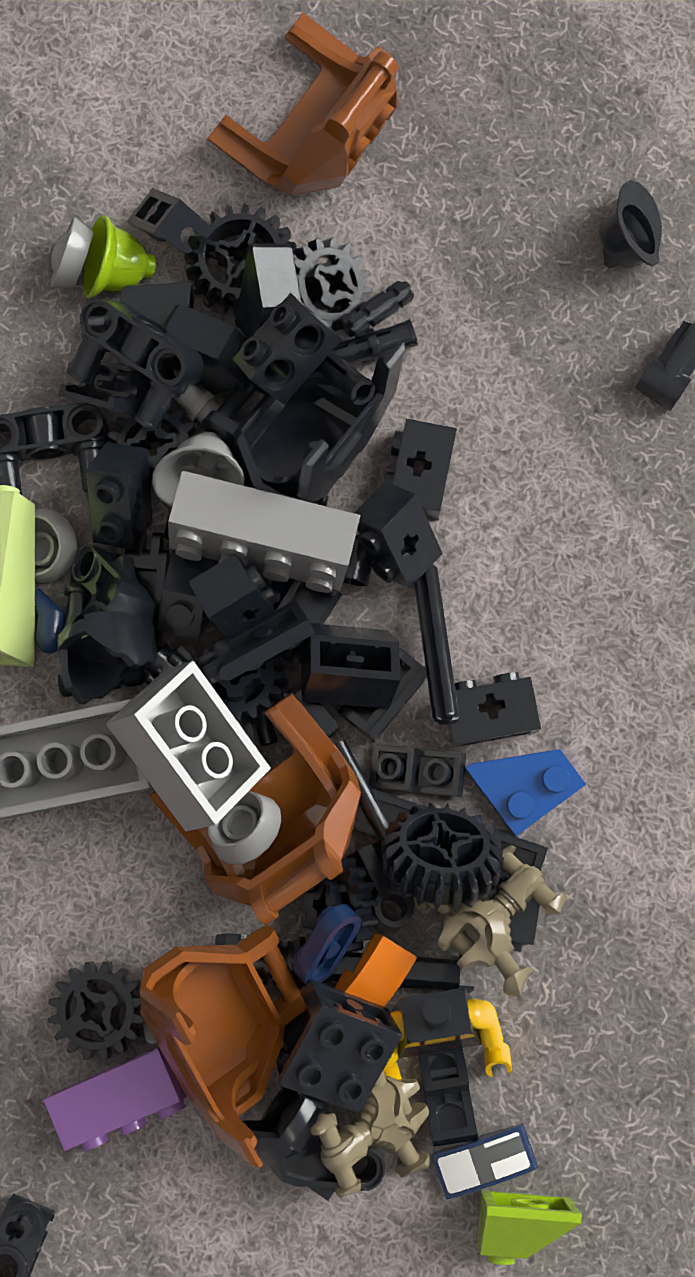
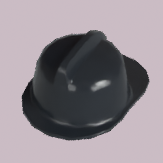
[599,180,662,269]

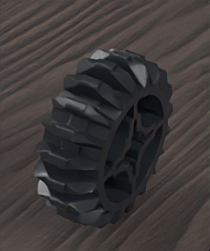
[184,203,297,317]
[380,802,504,912]

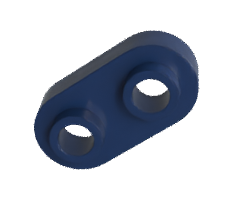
[293,904,362,985]

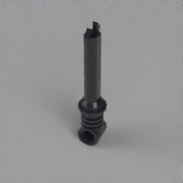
[215,933,474,993]

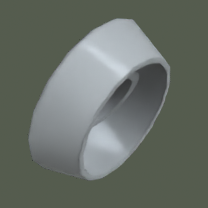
[50,217,93,289]
[35,508,77,584]
[208,790,281,864]

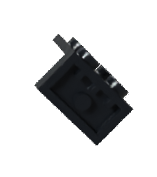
[278,979,402,1112]

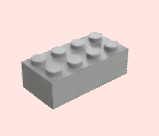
[168,471,360,593]
[0,699,154,820]

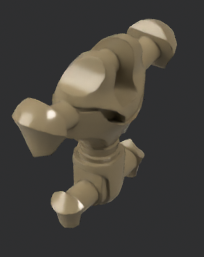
[413,845,567,997]
[310,1057,430,1198]

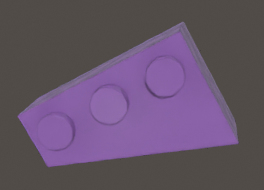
[43,1047,188,1152]

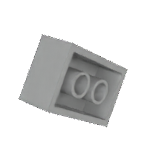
[106,660,271,831]

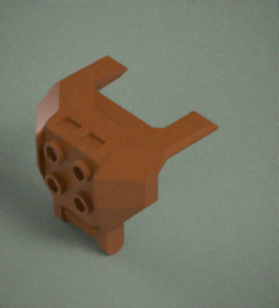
[207,12,399,196]
[149,693,361,925]
[140,926,307,1168]

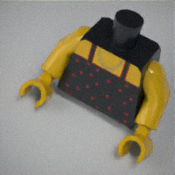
[384,988,512,1080]

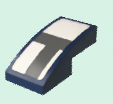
[431,1123,538,1200]

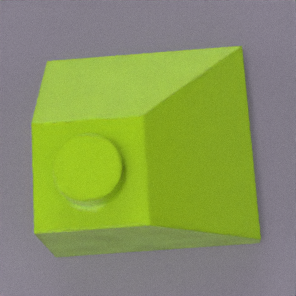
[477,1190,582,1265]

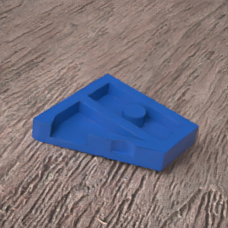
[465,749,586,837]

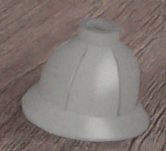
[152,432,244,507]

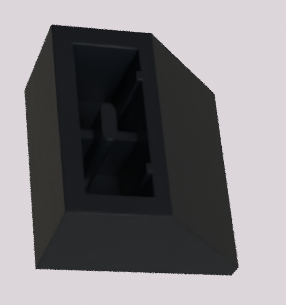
[301,623,401,709]

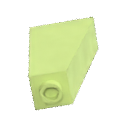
[0,485,35,667]

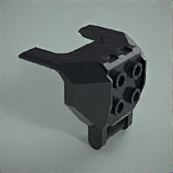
[201,340,405,504]

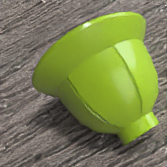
[83,215,156,299]

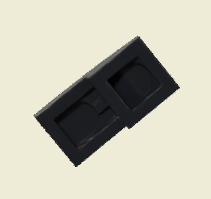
[418,1048,478,1147]

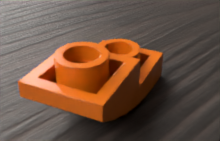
[335,933,417,1007]

